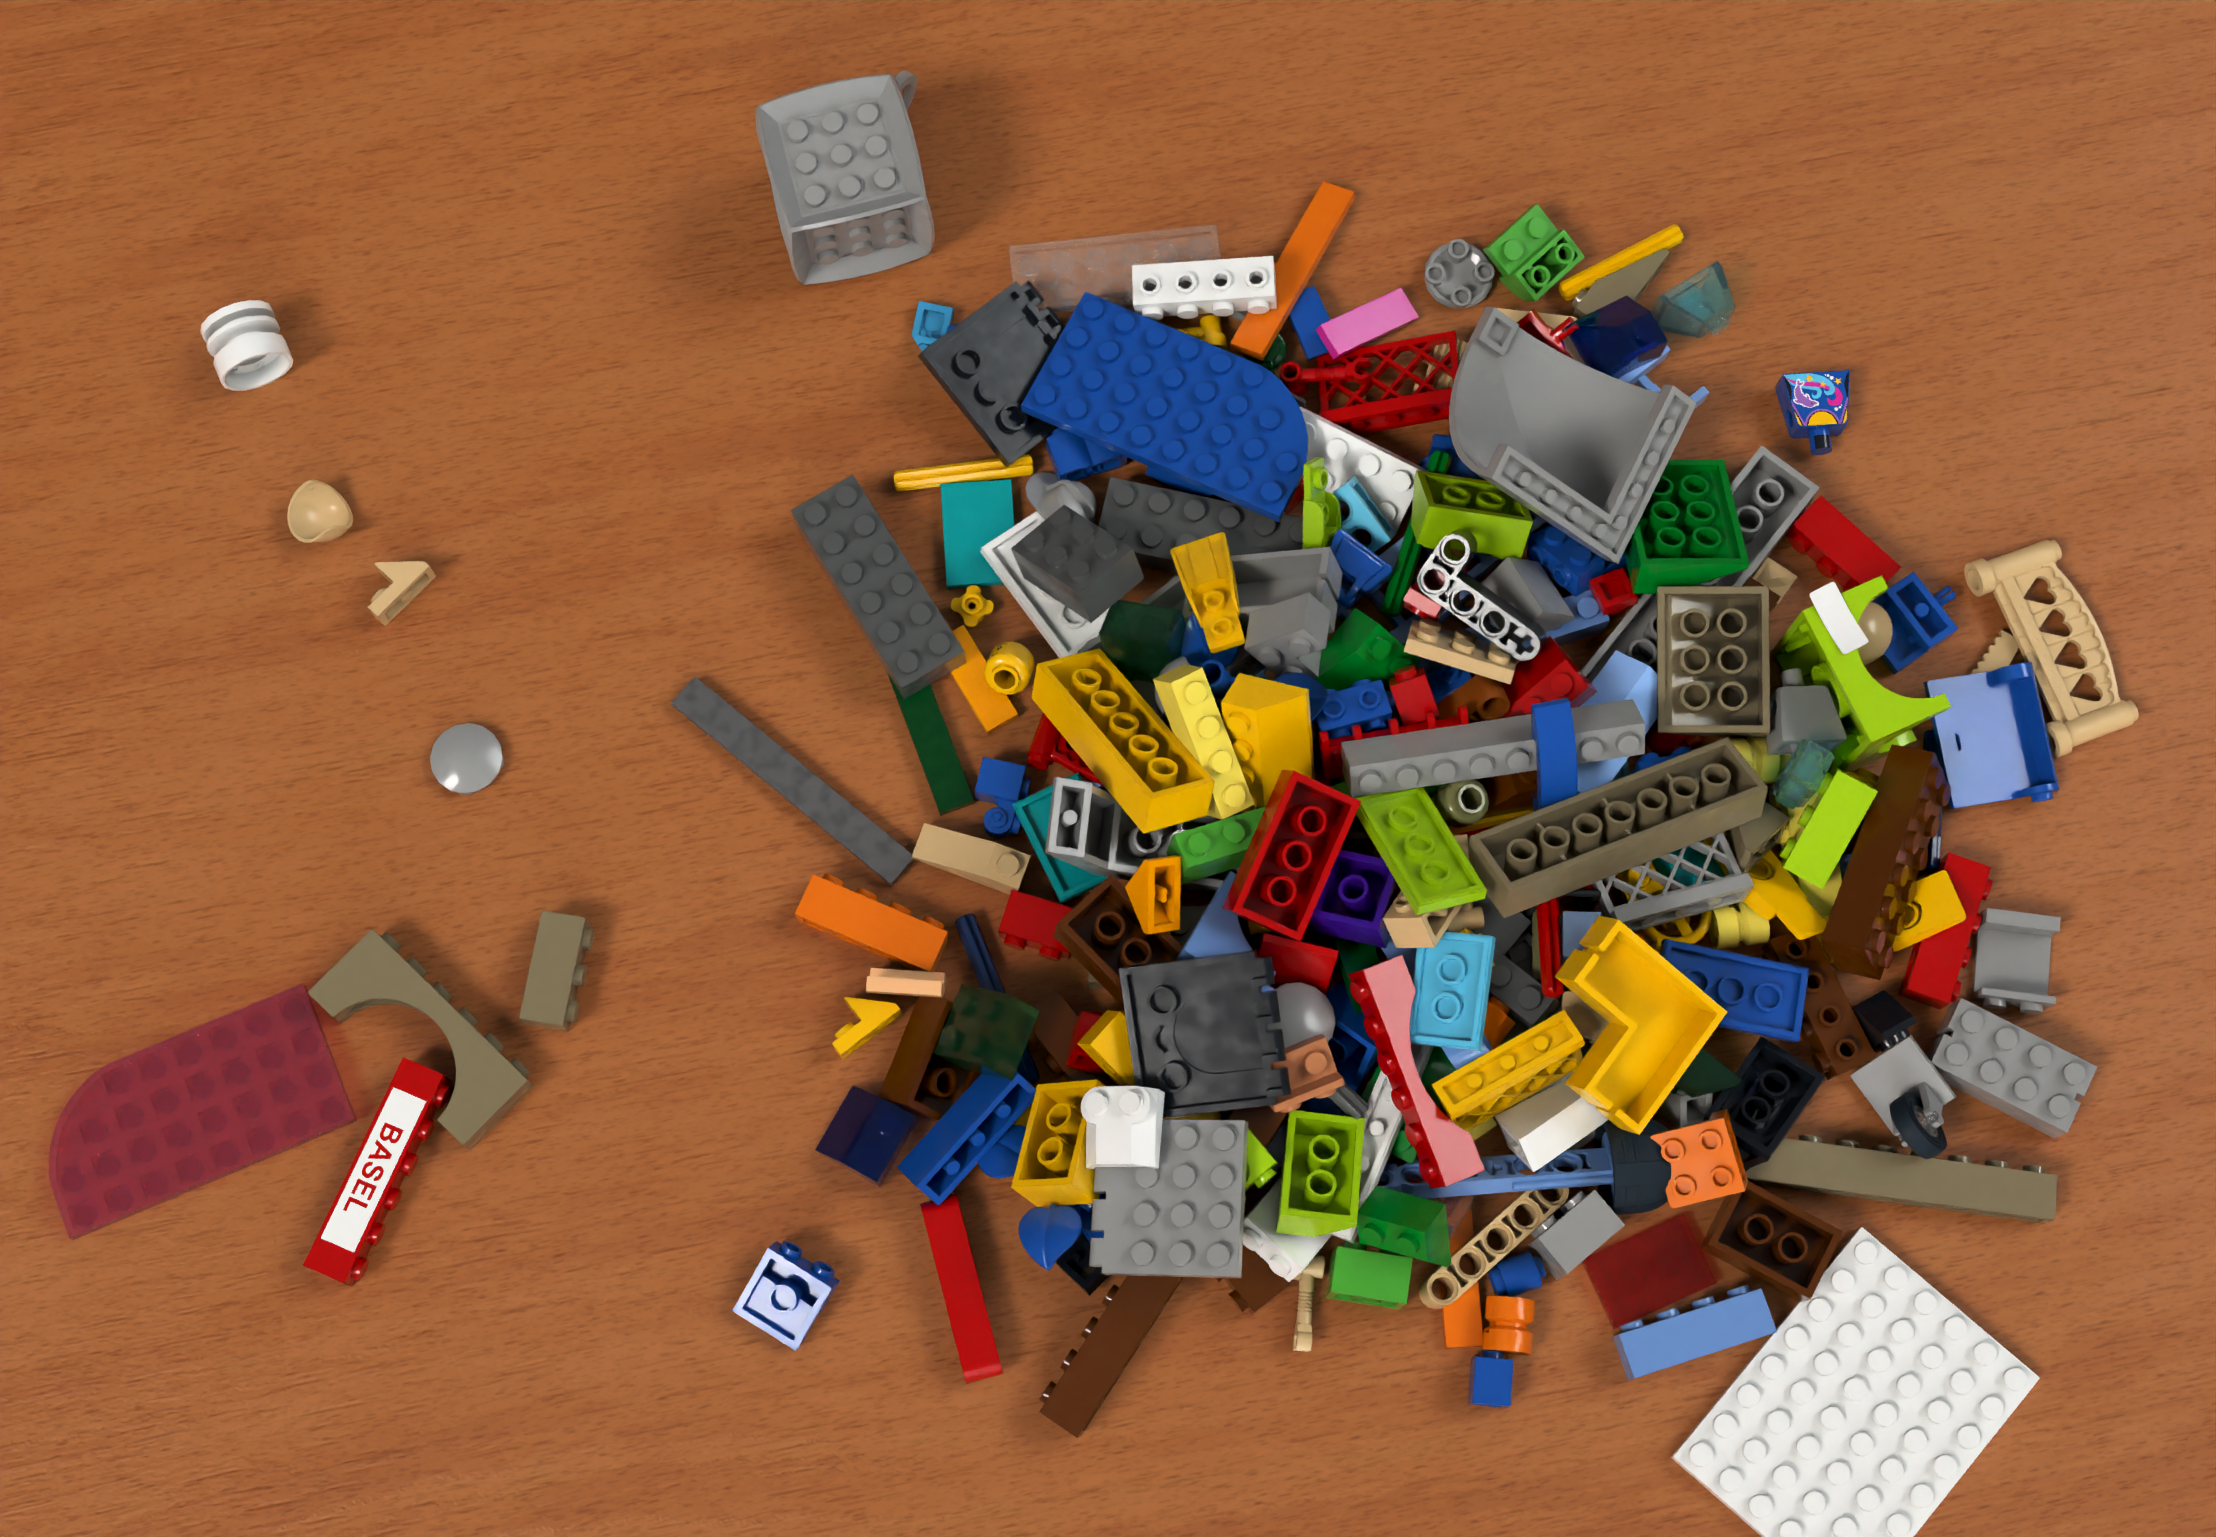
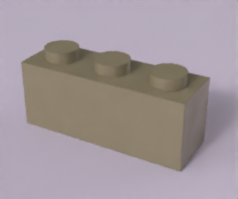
[519,910,594,1032]

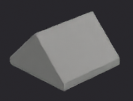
[1481,556,1574,642]

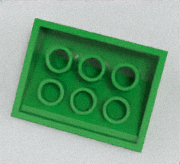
[1624,460,1749,594]

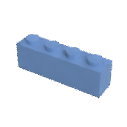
[1613,1285,1777,1380]

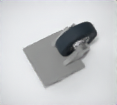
[1850,1035,1956,1159]

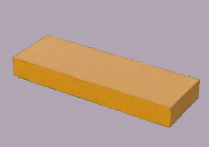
[950,625,1018,735]

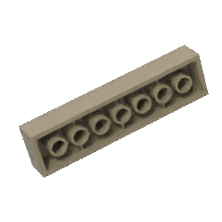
[1468,737,1768,918]

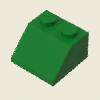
[1357,1186,1451,1267]

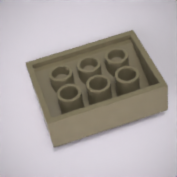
[1657,586,1770,737]

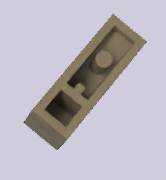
[1571,248,1670,344]

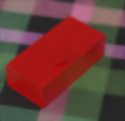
[1222,770,1361,942]

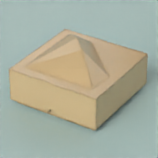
[1753,557,1797,608]

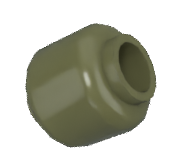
[1434,779,1489,828]

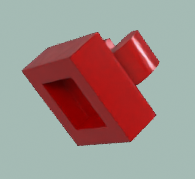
[1589,568,1638,616]

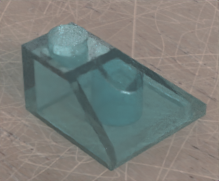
[1648,261,1735,338]

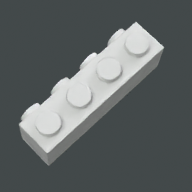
[1132,256,1277,321]

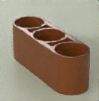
[1416,675,1510,724]

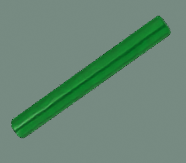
[1381,450,1452,617]

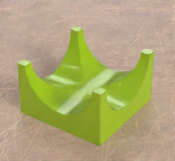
[1771,575,1951,772]

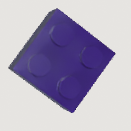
[1310,850,1401,948]

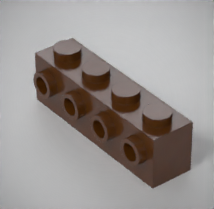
[1761,931,1877,1080]

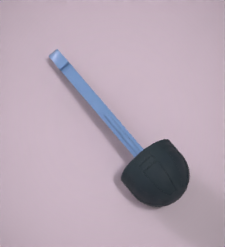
[1379,1119,1671,1215]

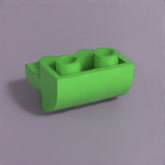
[1483,204,1585,302]

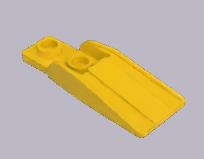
[1170,532,1245,654]
[1703,831,1827,940]
[1815,870,1966,963]

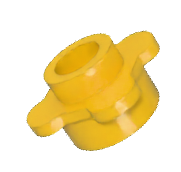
[951,585,994,627]

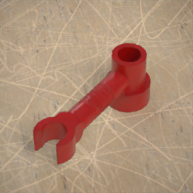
[1279,357,1372,397]

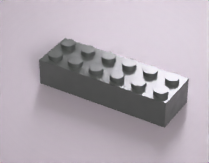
[791,475,966,699]
[1099,477,1303,574]

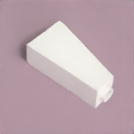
[1495,1078,1608,1172]

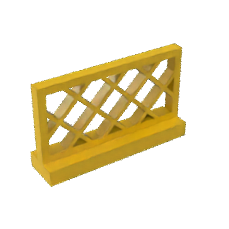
[1432,1010,1585,1131]

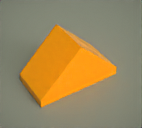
[1125,855,1181,935]

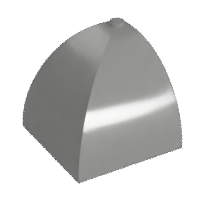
[1449,306,1697,564]

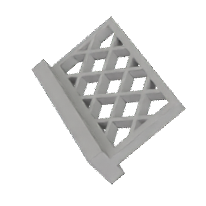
[1591,832,1754,932]

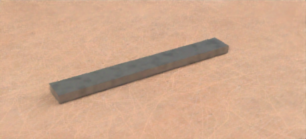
[671,677,915,886]

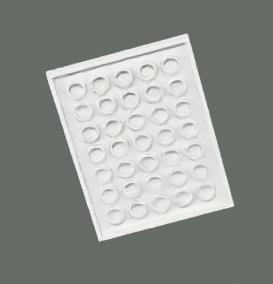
[1671,1227,2040,1537]

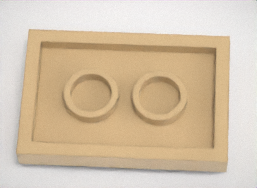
[1403,618,1516,684]

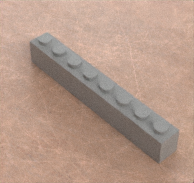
[1341,699,1645,797]

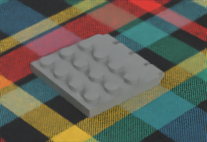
[1089,1119,1248,1278]

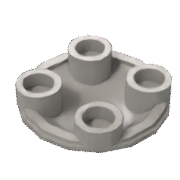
[1424,239,1495,309]
[430,723,504,796]
[1267,982,1336,1048]

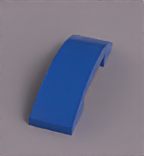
[1531,698,1578,812]

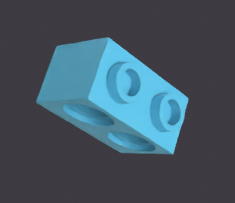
[1332,476,1397,553]

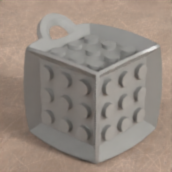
[755,70,935,285]

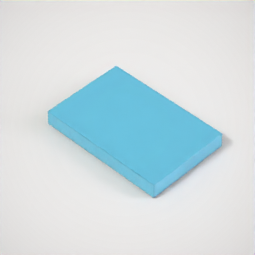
[1409,931,1496,1051]

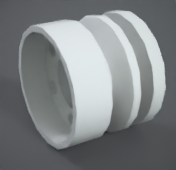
[200,300,293,391]

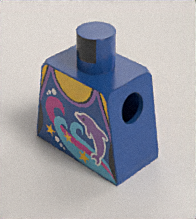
[1775,370,1850,455]

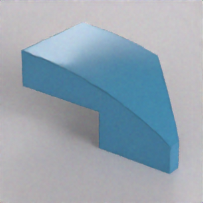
[912,301,954,351]

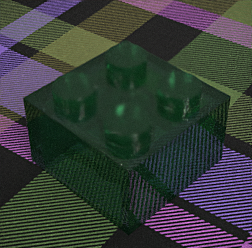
[1099,600,1186,684]
[934,985,1040,1081]

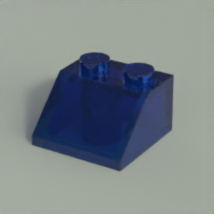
[815,1086,917,1187]

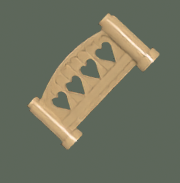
[1964,539,2139,758]

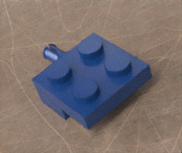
[1873,572,1958,675]

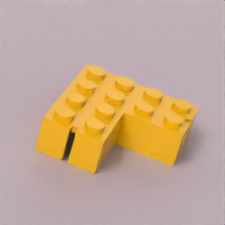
[1555,916,1727,1135]

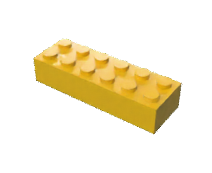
[1031,648,1215,834]

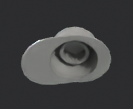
[1025,472,1097,525]

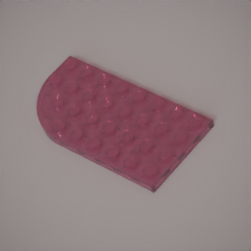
[49,983,357,1240]

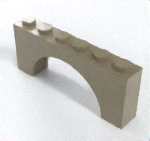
[307,929,534,1150]

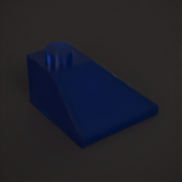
[1564,295,1668,378]

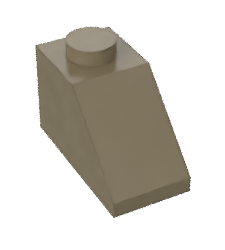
[1724,802,1790,874]

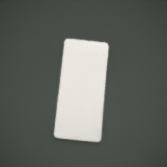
[1810,582,1869,654]

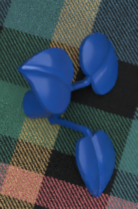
[1181,613,1329,722]
[978,1125,1084,1271]

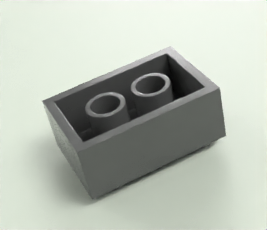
[1011,505,1144,623]

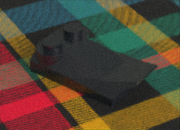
[1703,1036,1826,1171]

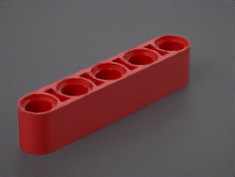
[920,1194,1003,1384]

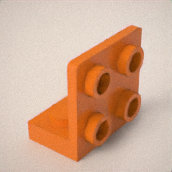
[1650,1109,1748,1208]

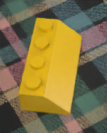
[1221,673,1315,813]

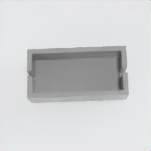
[1182,547,1343,639]
[1926,998,2097,1138]

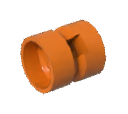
[1482,1296,1535,1355]

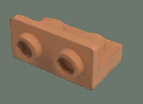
[1269,1034,1345,1113]

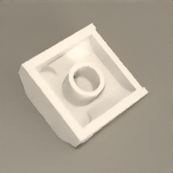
[1081,1086,1165,1169]

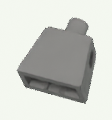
[1766,668,1847,755]

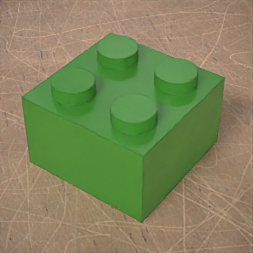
[1325,1241,1413,1310]

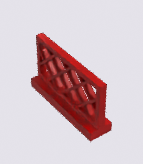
[1317,330,1460,435]

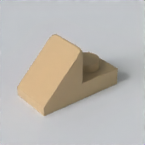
[368,561,436,626]

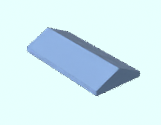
[1577,650,1657,795]

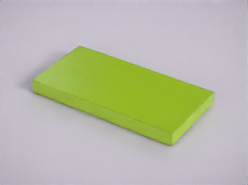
[1355,787,1487,916]

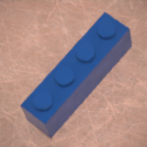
[897,1056,1036,1206]

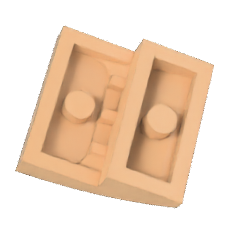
[866,968,946,998]

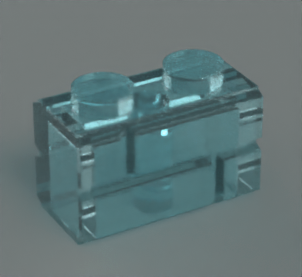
[1770,739,1835,809]

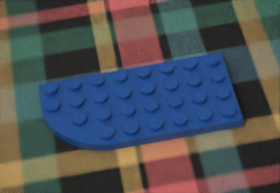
[1021,291,1308,522]

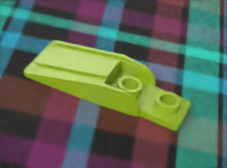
[1302,457,1342,549]

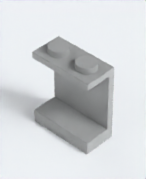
[1972,908,2061,1014]

